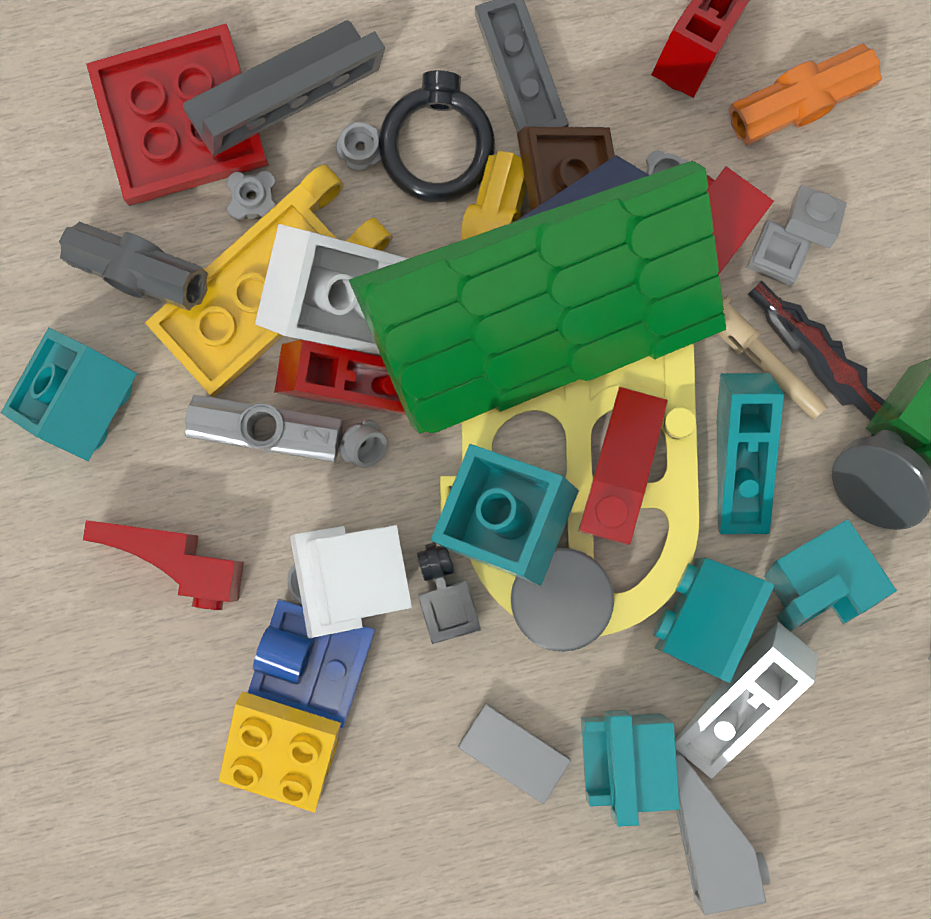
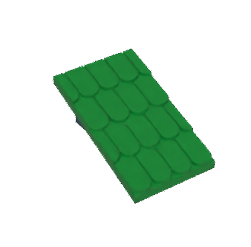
[348,155,726,434]

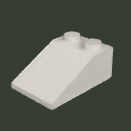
[255,224,409,355]

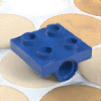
[247,599,376,728]

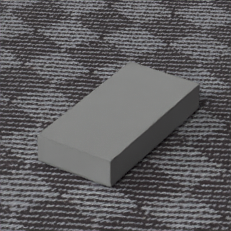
[458,703,571,804]

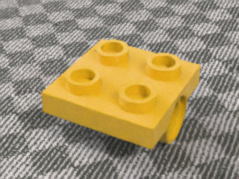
[218,691,341,813]

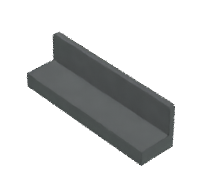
[183,20,385,157]

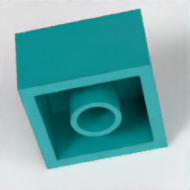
[430,444,579,586]

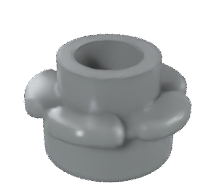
[336,122,381,170]
[340,420,387,468]

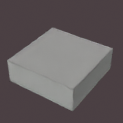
[746,220,812,287]

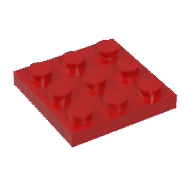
[86,23,269,206]

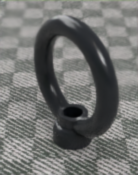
[379,70,495,202]

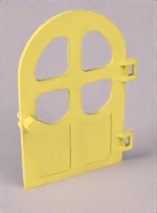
[440,343,699,636]

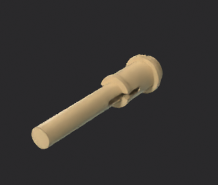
[718,295,827,420]

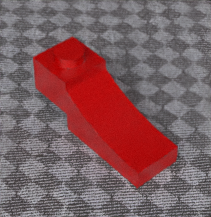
[83,520,244,610]

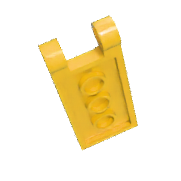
[145,164,393,398]

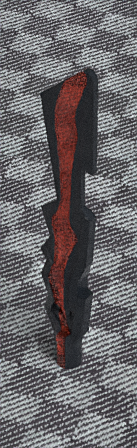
[747,281,885,436]

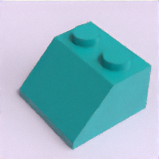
[0,327,137,462]
[653,558,775,683]

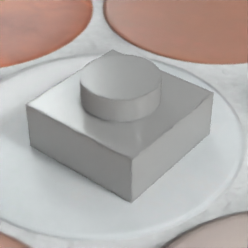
[784,185,847,249]

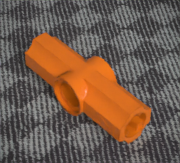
[728,43,882,146]

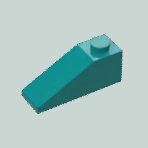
[716,373,784,534]

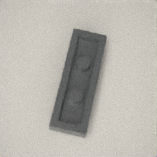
[475,0,569,133]

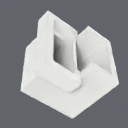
[290,525,412,638]

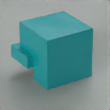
[764,519,897,632]
[581,710,680,827]

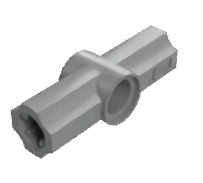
[185,394,343,463]

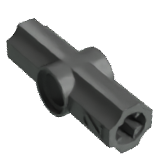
[59,221,208,311]

